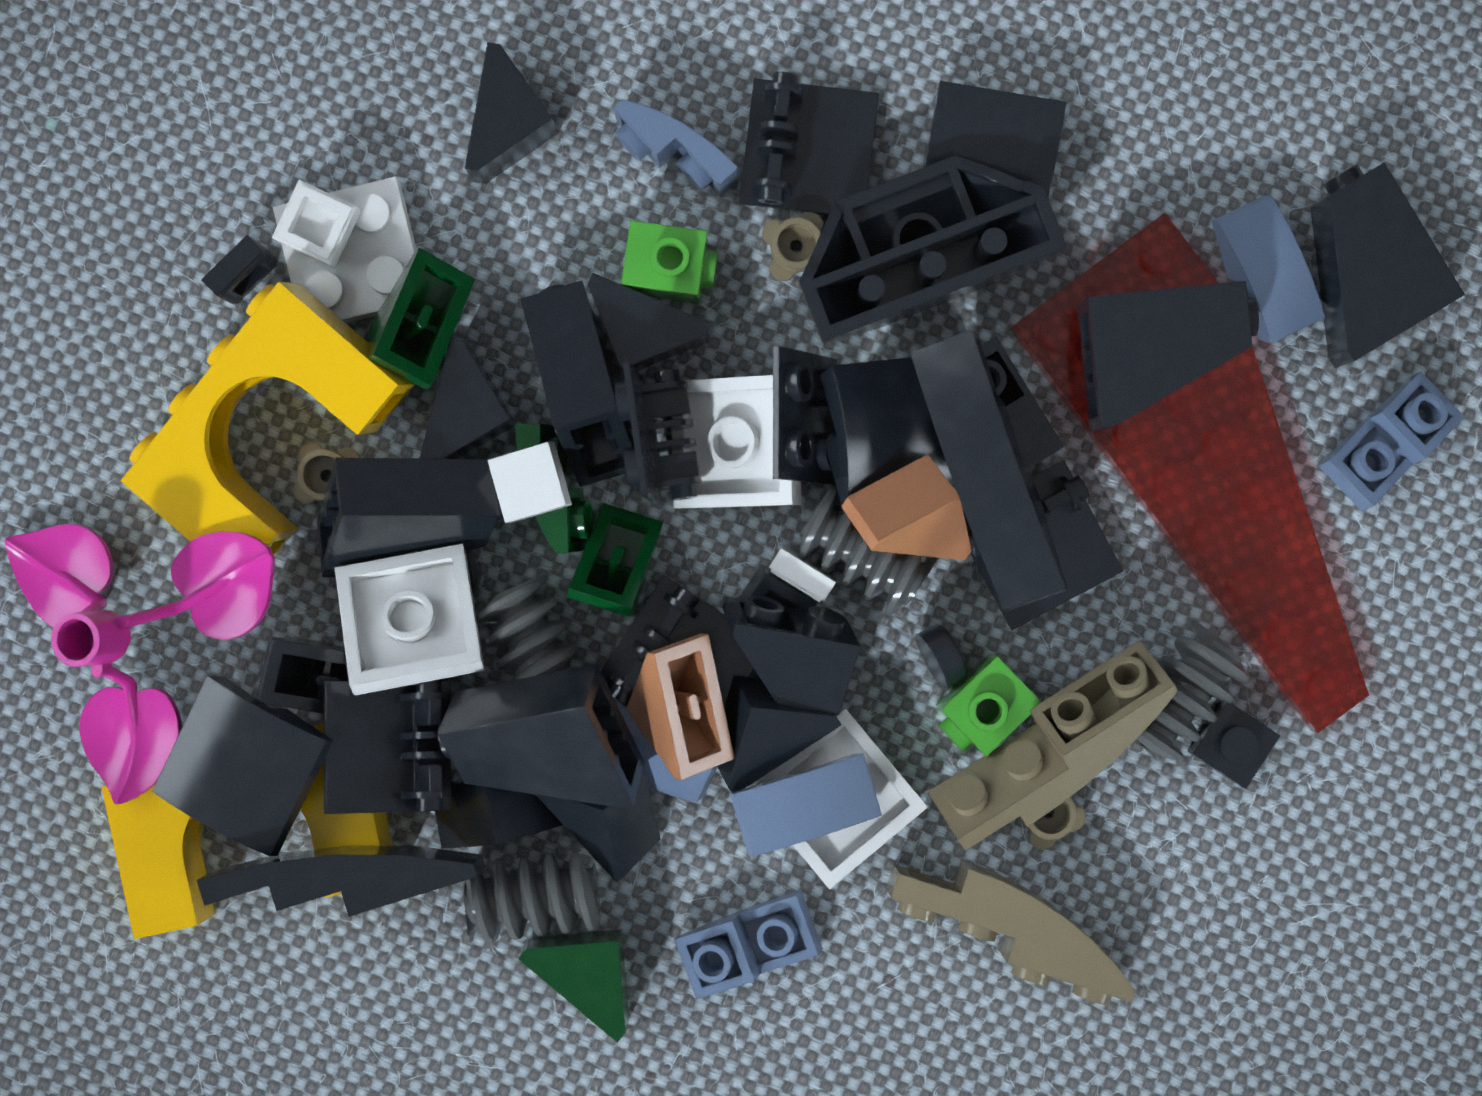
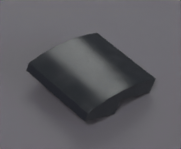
[923,81,1067,198]
[820,357,955,504]
[152,676,334,856]

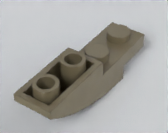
[928,640,1178,851]
[887,860,1135,1005]

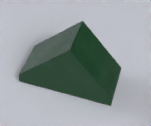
[369,248,475,390]
[567,503,663,617]
[518,929,629,1043]

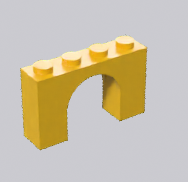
[121,282,415,557]
[101,723,393,939]

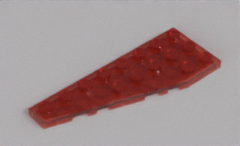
[1010,213,1369,733]

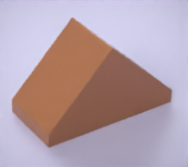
[841,454,972,560]
[626,633,735,780]

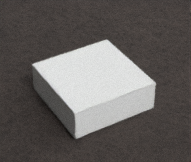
[272,180,361,268]
[488,442,572,523]
[769,544,836,602]

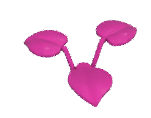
[4,524,275,804]

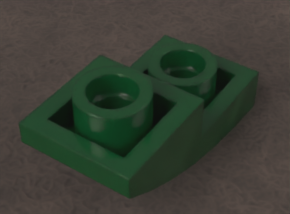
[515,424,593,553]

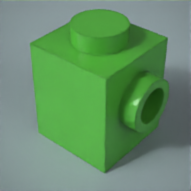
[621,220,718,304]
[935,654,1042,757]

